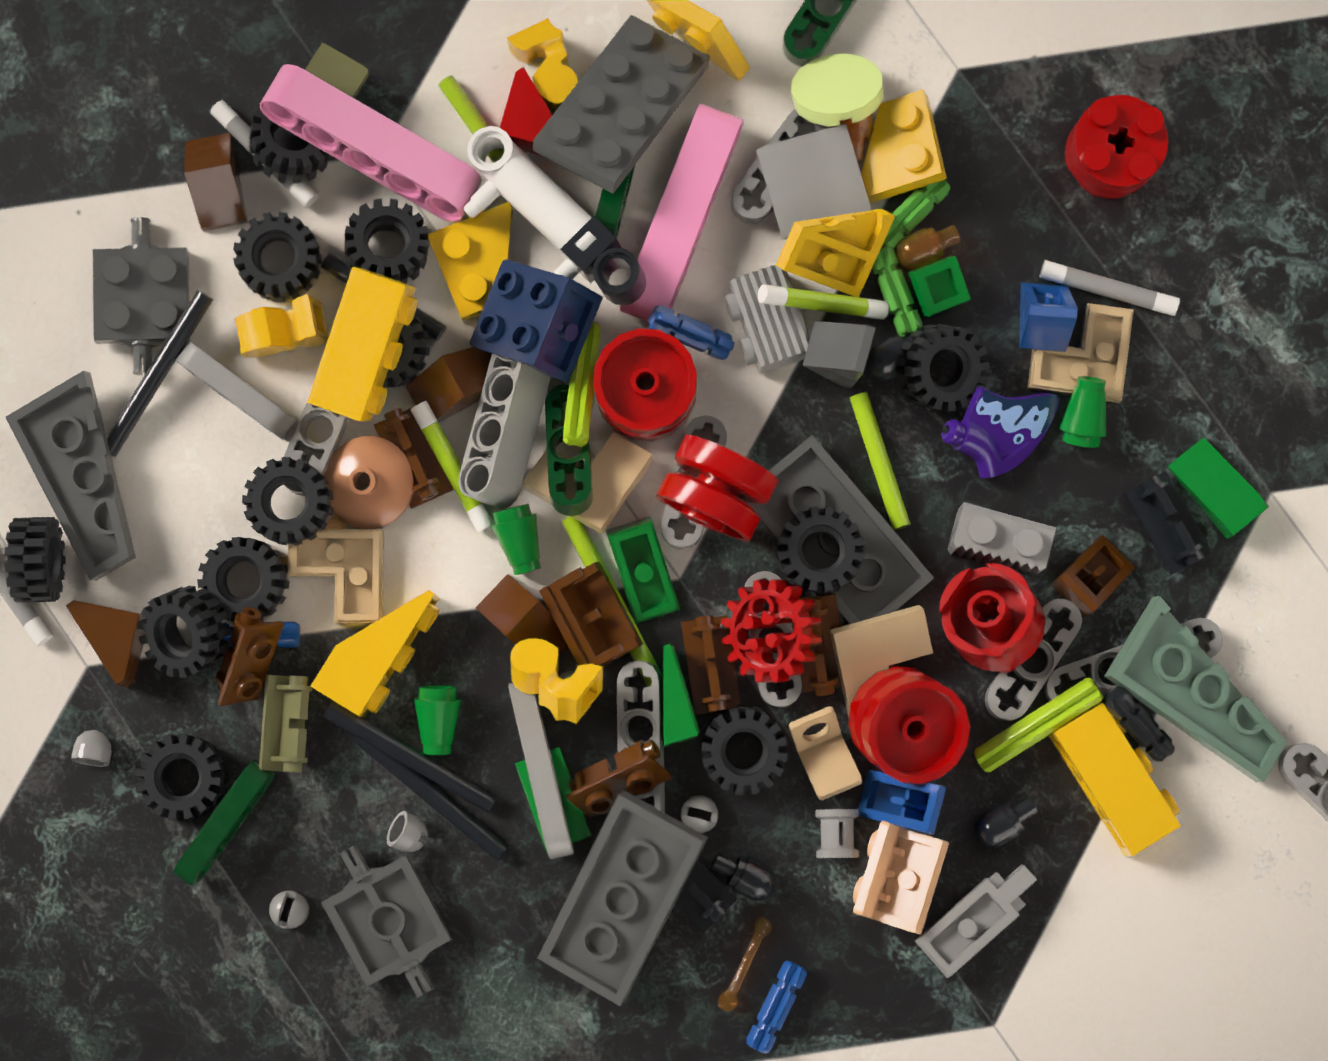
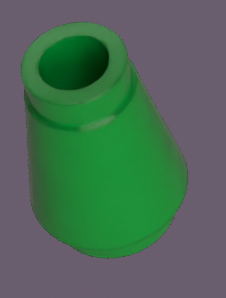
[1060,376,1106,448]
[491,503,541,575]
[414,685,461,755]

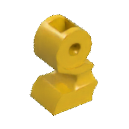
[507,18,578,113]
[234,294,329,358]
[511,639,603,724]

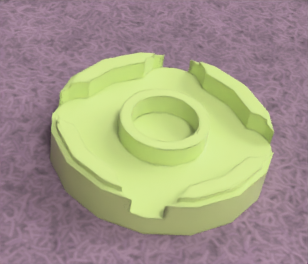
[791,53,883,127]

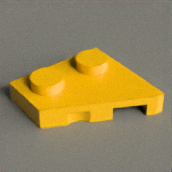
[647,0,750,81]
[861,89,947,204]
[428,202,513,322]
[776,209,895,297]

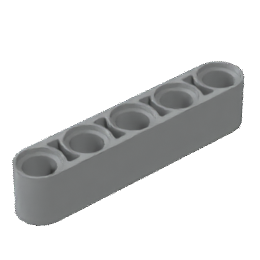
[458,354,551,509]

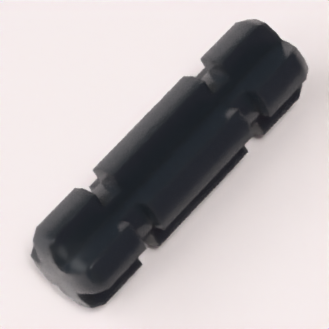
[1103,686,1175,762]

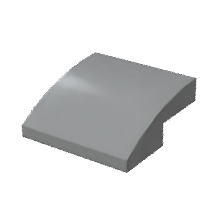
[756,124,872,240]

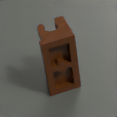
[539,561,643,667]

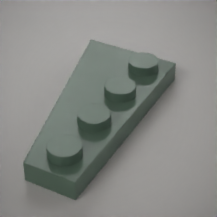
[1104,596,1287,782]

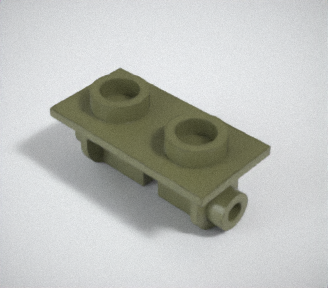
[259,675,313,773]

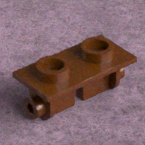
[374,407,454,509]
[792,593,842,696]
[215,607,284,706]
[681,615,741,715]
[566,740,672,819]

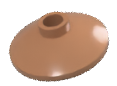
[324,436,415,529]

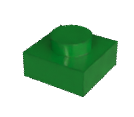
[908,256,971,316]

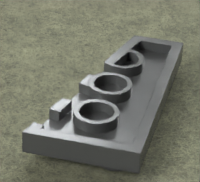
[5,371,136,581]

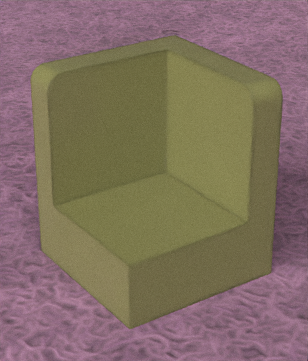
[305,42,369,99]

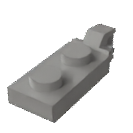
[915,864,1037,979]

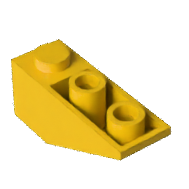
[311,590,440,718]

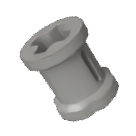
[815,809,859,858]

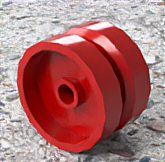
[593,328,697,441]
[655,435,779,542]
[848,666,970,784]

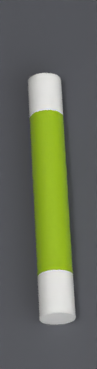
[758,284,889,319]
[410,401,494,532]

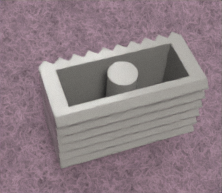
[724,265,810,374]
[948,502,1056,577]

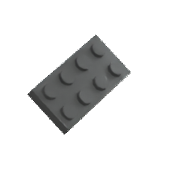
[533,15,710,194]
[744,435,934,625]
[537,791,708,1006]

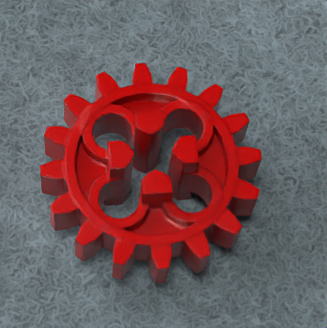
[721,579,822,683]

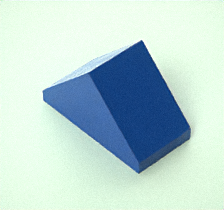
[1019,283,1078,352]
[858,770,946,835]

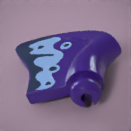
[941,387,1059,478]

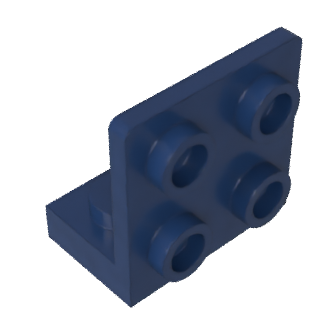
[470,260,603,384]

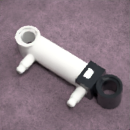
[464,126,647,306]

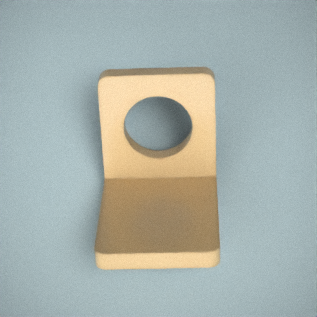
[789,706,862,800]

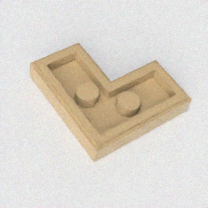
[1027,303,1134,403]
[523,432,653,534]
[288,529,384,624]
[829,605,933,718]

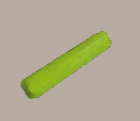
[563,321,601,447]
[974,678,1103,772]

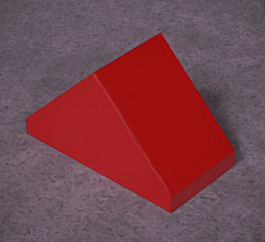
[500,67,552,157]

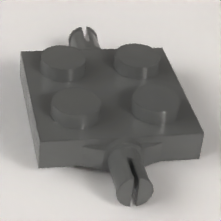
[93,217,190,375]
[321,844,453,998]

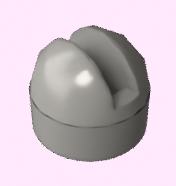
[71,730,112,767]
[681,795,719,833]
[387,811,428,853]
[269,890,309,929]

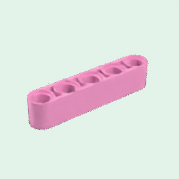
[260,64,482,222]
[619,103,744,322]

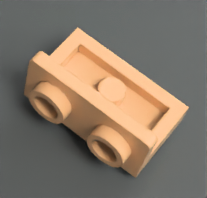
[853,821,949,935]

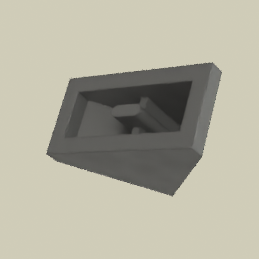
[802,321,875,389]

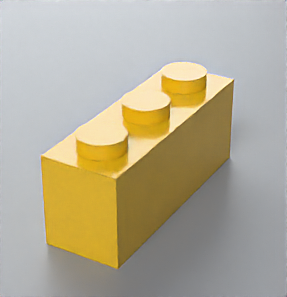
[307,267,418,422]
[1048,702,1181,856]

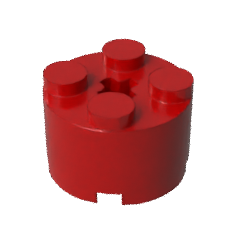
[1065,95,1168,199]
[940,563,1046,673]

